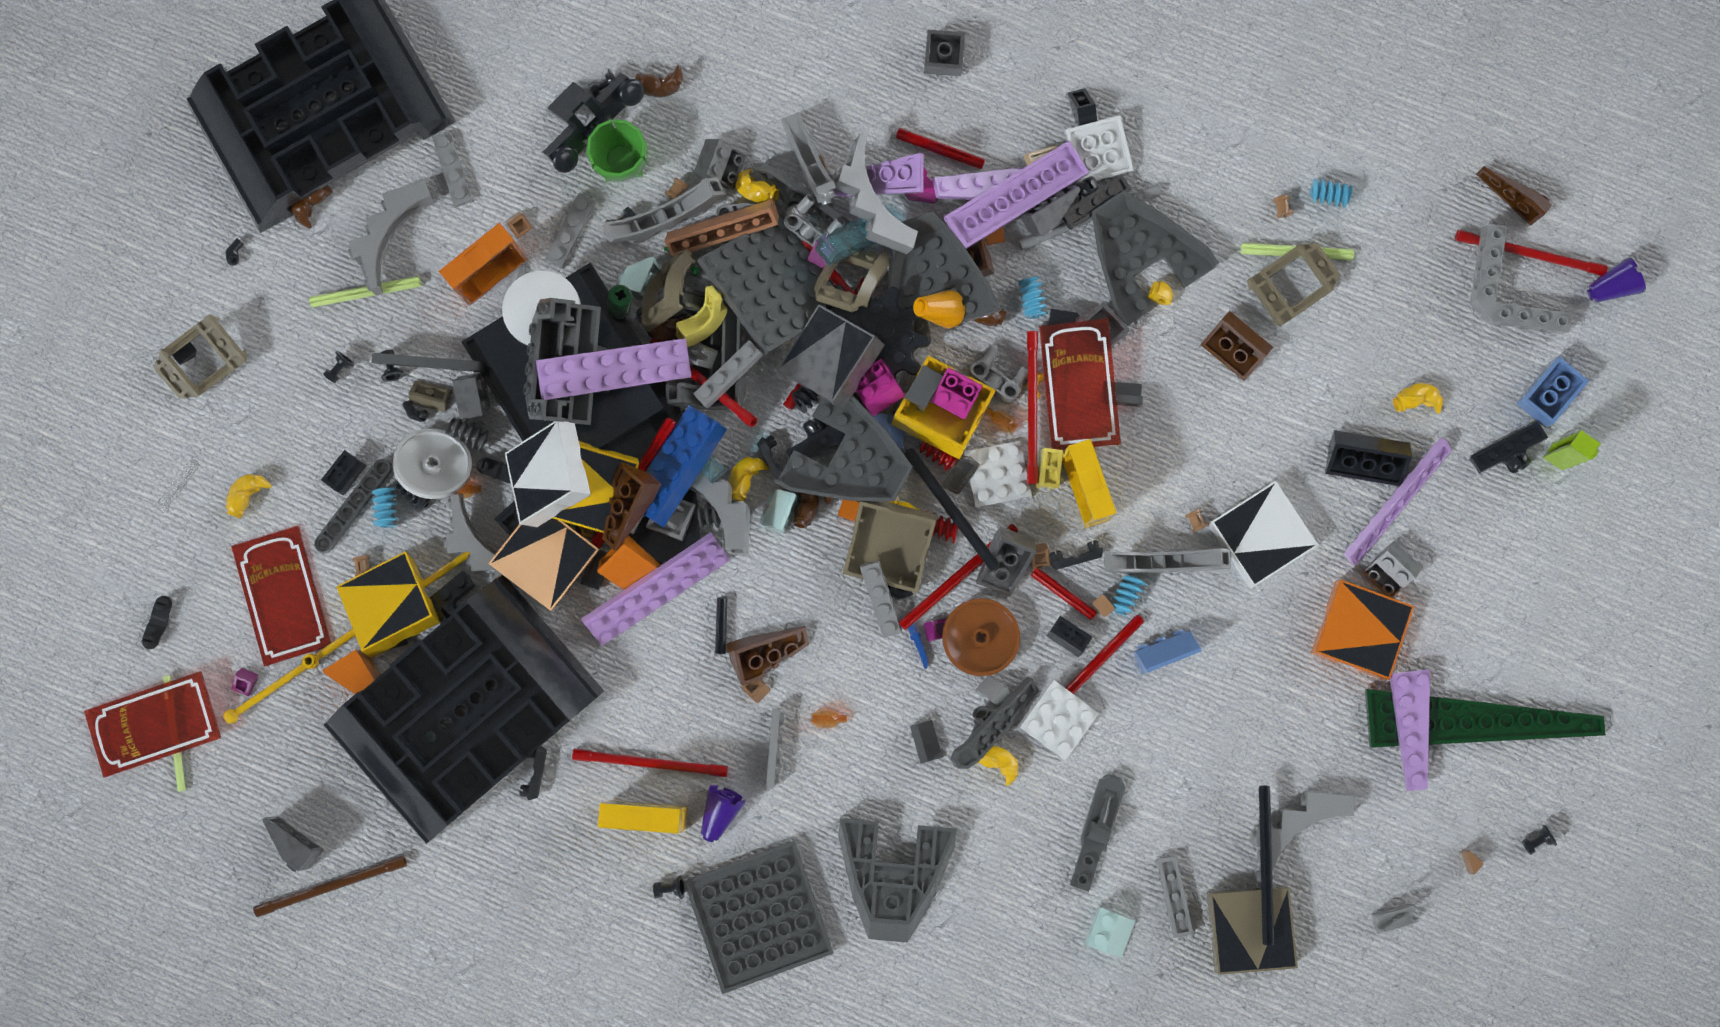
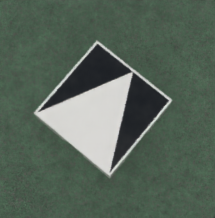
[505,421,591,527]
[1208,481,1319,588]

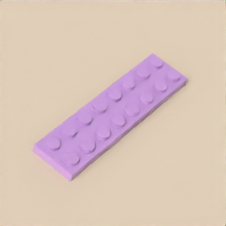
[944,141,1089,249]
[536,338,691,400]
[581,532,730,646]

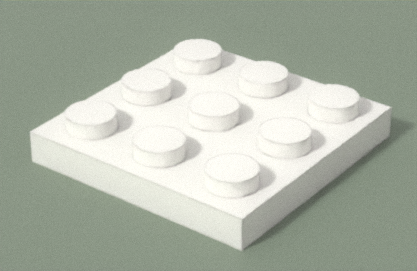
[1064,115,1134,183]
[964,441,1032,508]
[1018,679,1099,760]

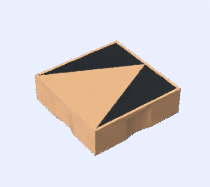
[488,518,599,612]

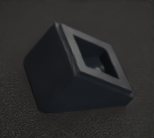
[172,342,197,365]

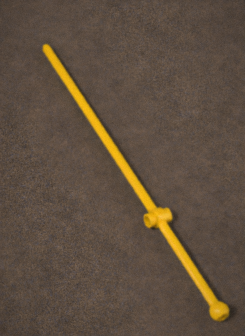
[223,552,470,724]

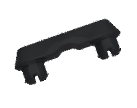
[757,435,782,480]
[477,457,511,484]
[1050,540,1103,570]
[141,596,172,649]
[519,746,547,800]

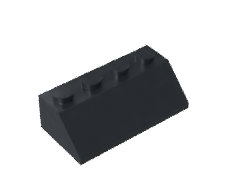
[1325,430,1412,486]

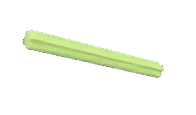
[1241,243,1354,260]
[309,276,421,307]

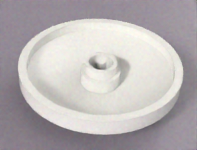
[502,271,581,346]
[393,428,472,499]

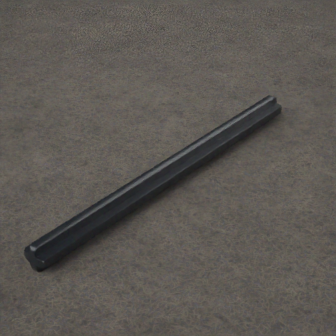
[904,448,1000,571]
[1259,785,1274,946]

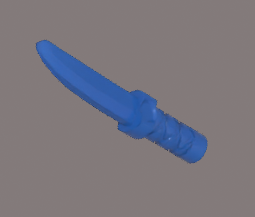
[908,623,928,669]

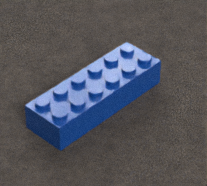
[643,405,727,528]

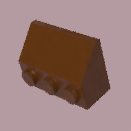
[1200,310,1273,381]

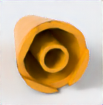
[913,290,965,329]

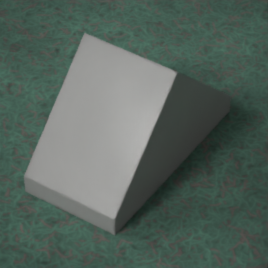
[976,675,1011,707]

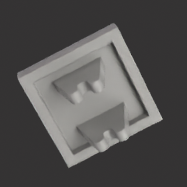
[646,500,696,541]

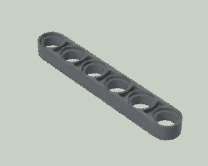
[371,353,485,372]
[314,459,392,553]

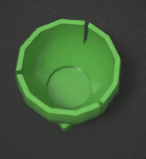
[587,119,648,182]

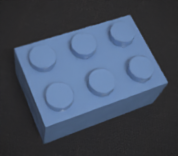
[1516,356,1589,428]

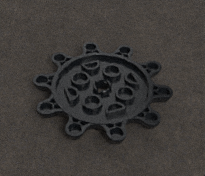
[832,287,931,380]

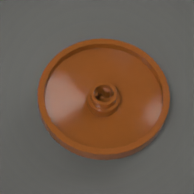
[942,598,1020,676]

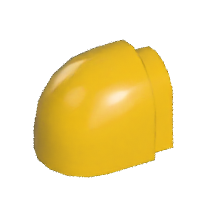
[1147,280,1173,305]

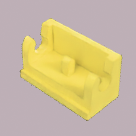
[1035,448,1063,490]

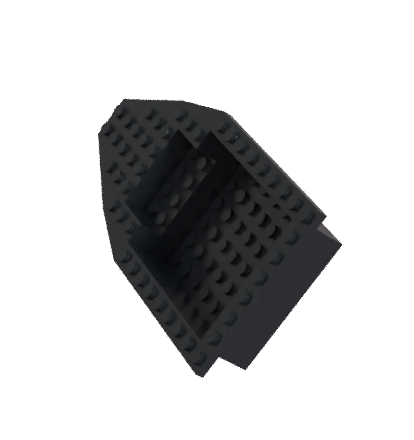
[461,262,701,564]

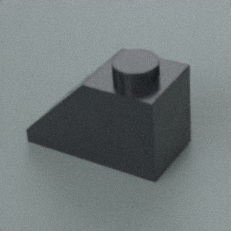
[1067,88,1097,126]

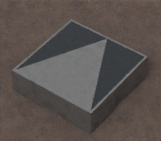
[777,305,884,410]

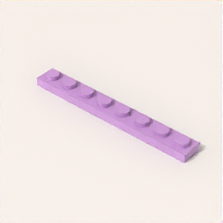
[1344,438,1452,566]

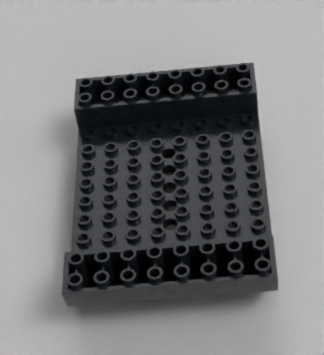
[186,0,456,233]
[323,575,604,844]

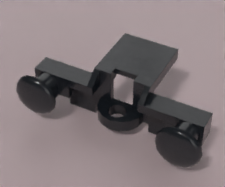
[543,73,644,173]

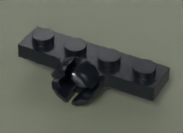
[1062,174,1131,230]
[786,417,845,459]
[1469,421,1548,474]
[429,571,476,624]

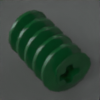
[606,285,633,319]

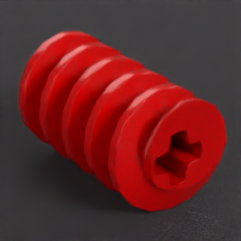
[919,441,958,471]
[925,511,959,543]

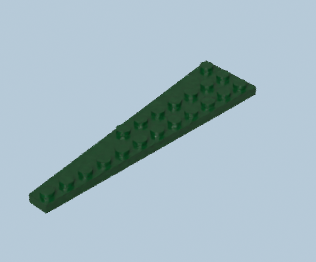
[1365,689,1606,748]

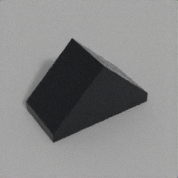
[1045,309,1080,342]

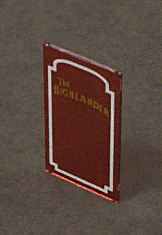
[1039,318,1121,450]
[231,526,331,667]
[84,671,221,778]

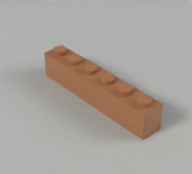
[664,199,779,258]

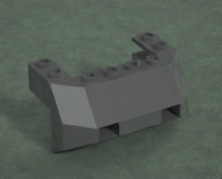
[666,287,747,410]
[523,298,601,425]

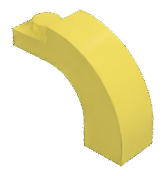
[676,285,727,347]

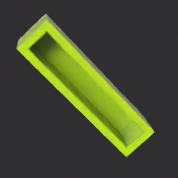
[1543,430,1601,470]

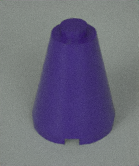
[1587,257,1646,302]
[701,785,746,842]

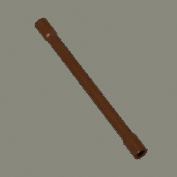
[253,855,407,918]

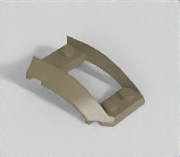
[814,239,890,312]
[1247,243,1340,326]
[642,250,696,332]
[154,314,247,399]

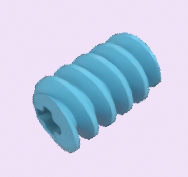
[1310,178,1353,208]
[1018,277,1048,319]
[372,487,398,528]
[1111,575,1147,618]

